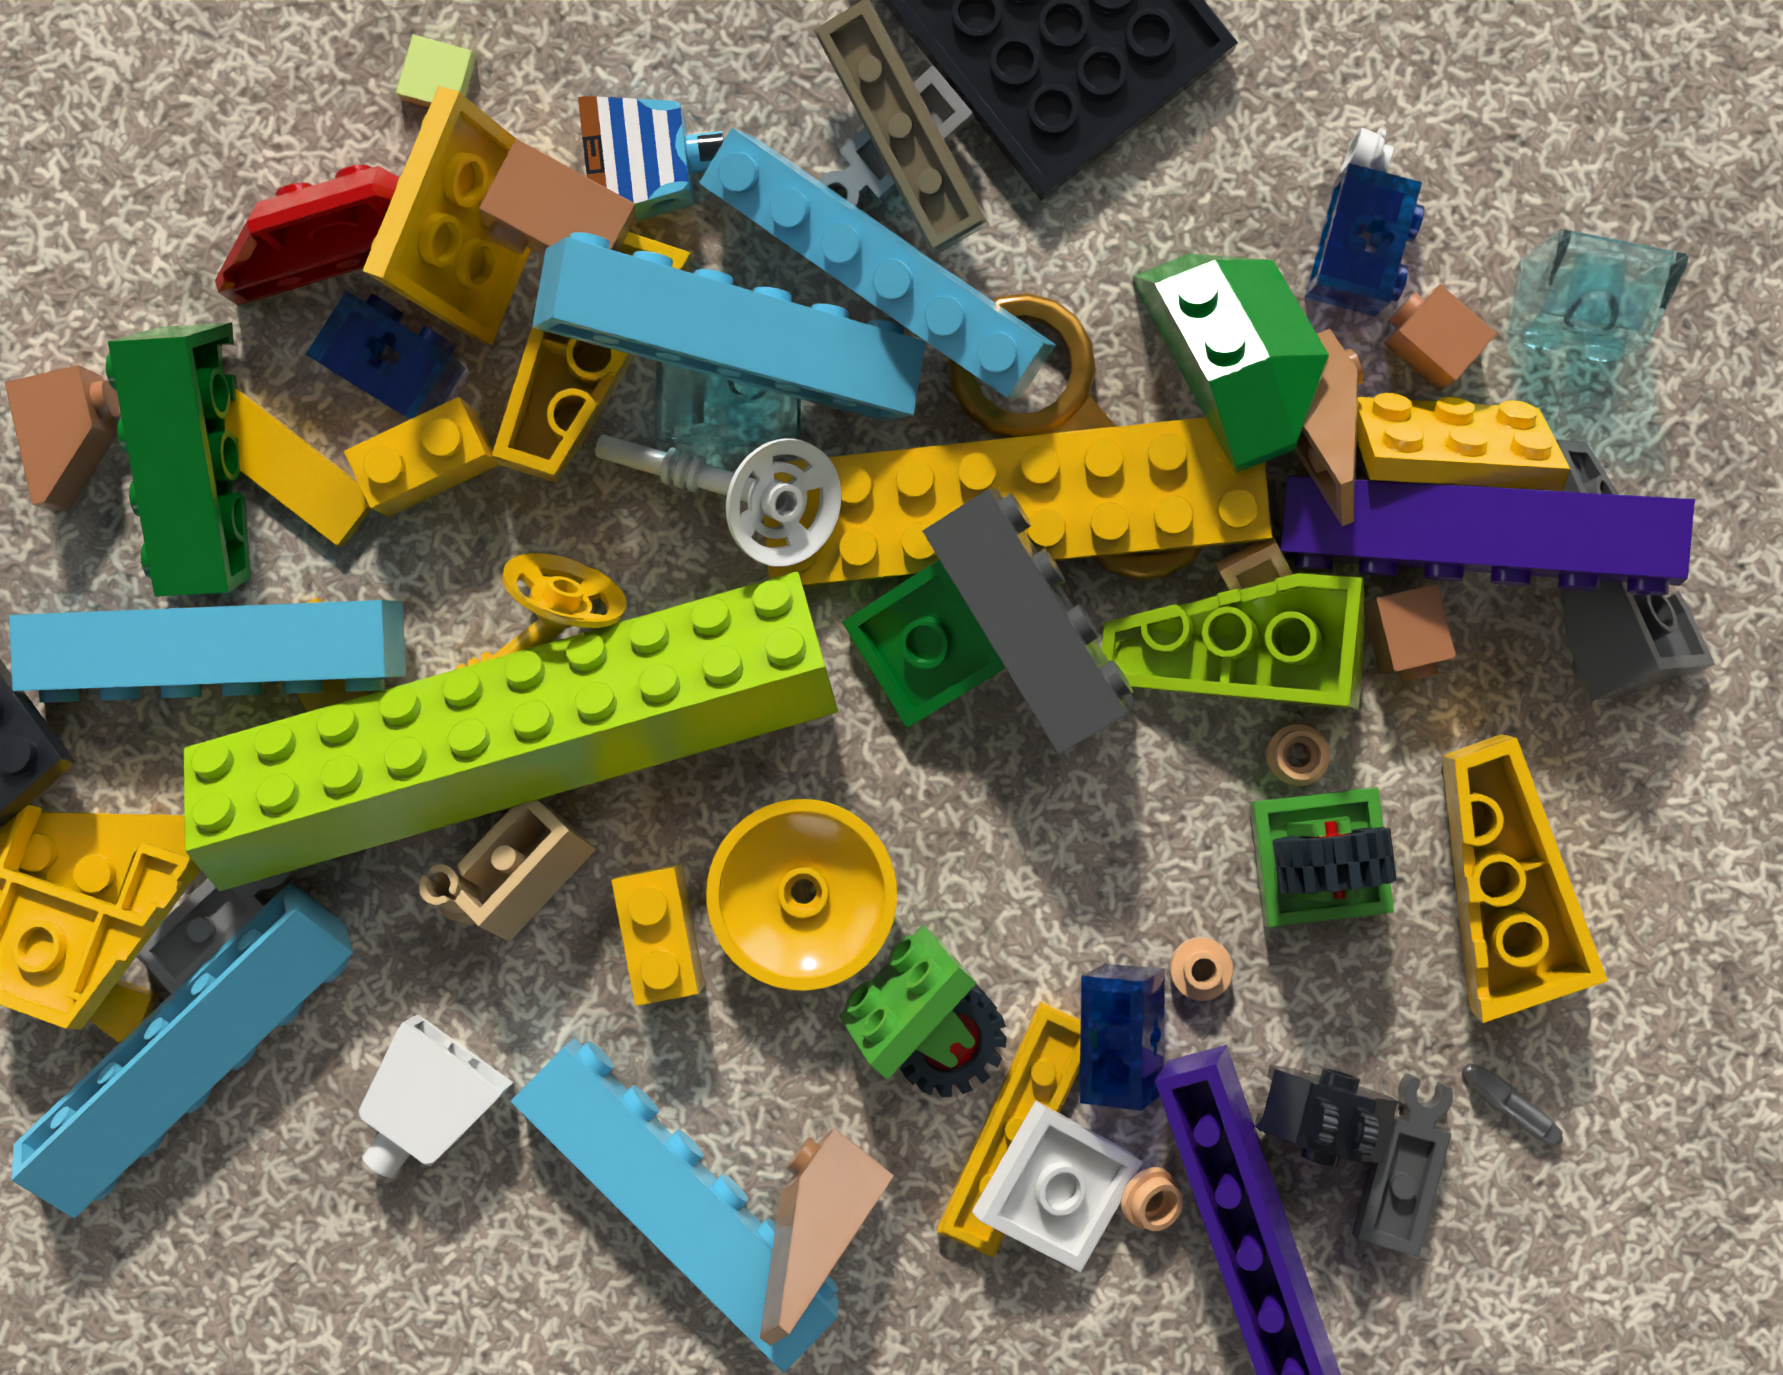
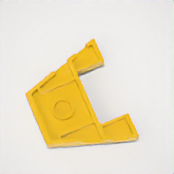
[0,804,200,1030]
[19,812,201,1043]

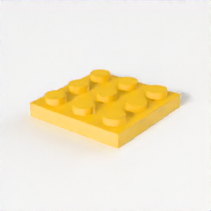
[362,86,531,345]

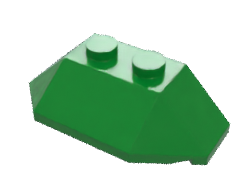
[1133,253,1329,473]

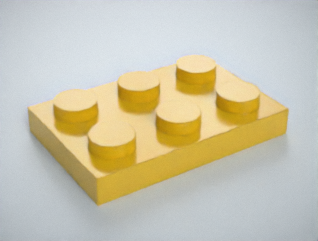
[1357,393,1570,491]

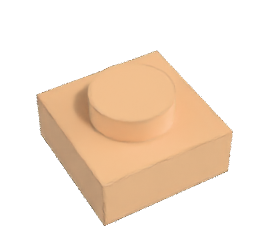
[1216,534,1294,590]

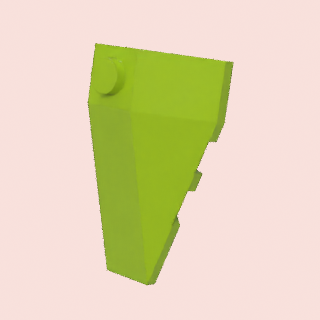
[1101,573,1365,711]

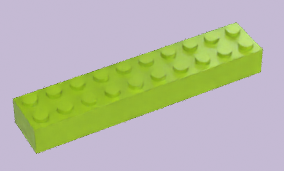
[184,571,839,892]

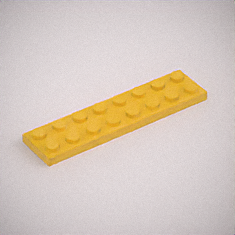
[763,417,1272,587]

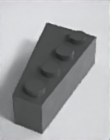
[922,489,1135,754]

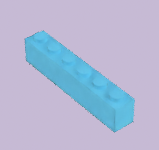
[699,128,1056,398]
[532,232,926,421]
[9,600,406,703]
[11,881,353,1219]
[510,1037,839,1373]

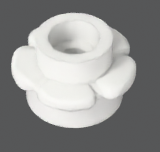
[1340,127,1394,188]

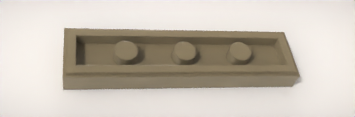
[813,0,989,256]

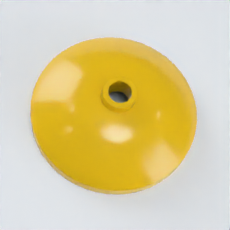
[706,799,897,991]

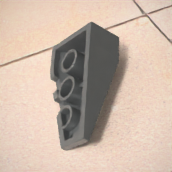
[1556,440,1715,700]

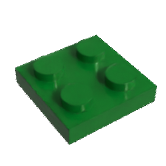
[842,559,1006,728]

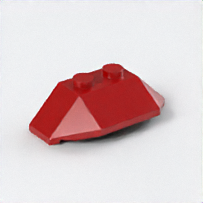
[215,165,400,306]

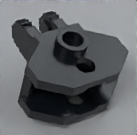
[1255,1065,1398,1167]

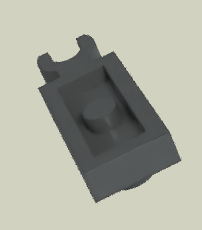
[1352,1073,1453,1257]

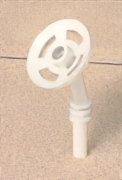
[595,434,841,566]

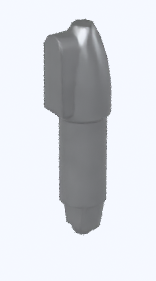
[1462,1063,1563,1146]

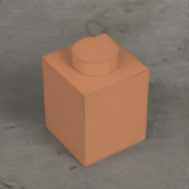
[1384,284,1497,391]
[1364,583,1456,683]

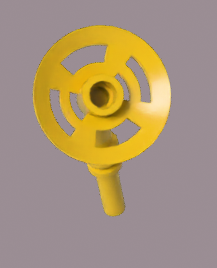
[455,553,627,669]

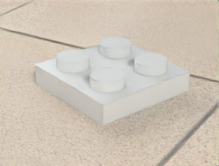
[972,1100,1143,1273]

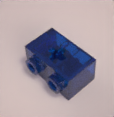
[1304,163,1425,316]
[306,291,466,420]
[1080,963,1165,1111]

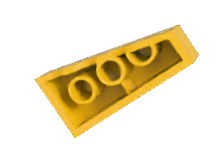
[492,232,691,483]
[1441,734,1608,1023]

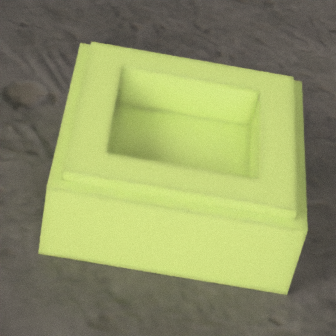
[396,34,476,108]

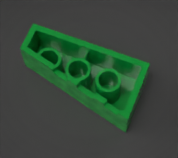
[106,322,251,597]

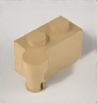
[419,799,596,942]

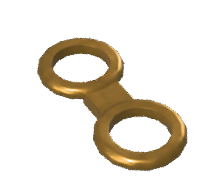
[948,293,1204,580]

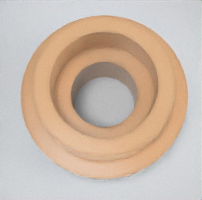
[1266,724,1330,786]
[1169,937,1233,1001]
[1121,1167,1183,1231]

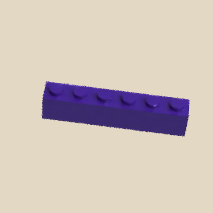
[1280,476,1695,596]
[1155,1044,1341,1375]

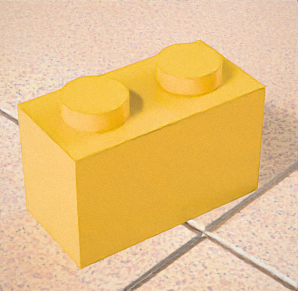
[344,397,499,517]
[611,863,705,1006]

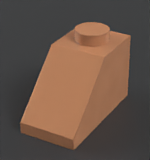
[4,365,119,512]

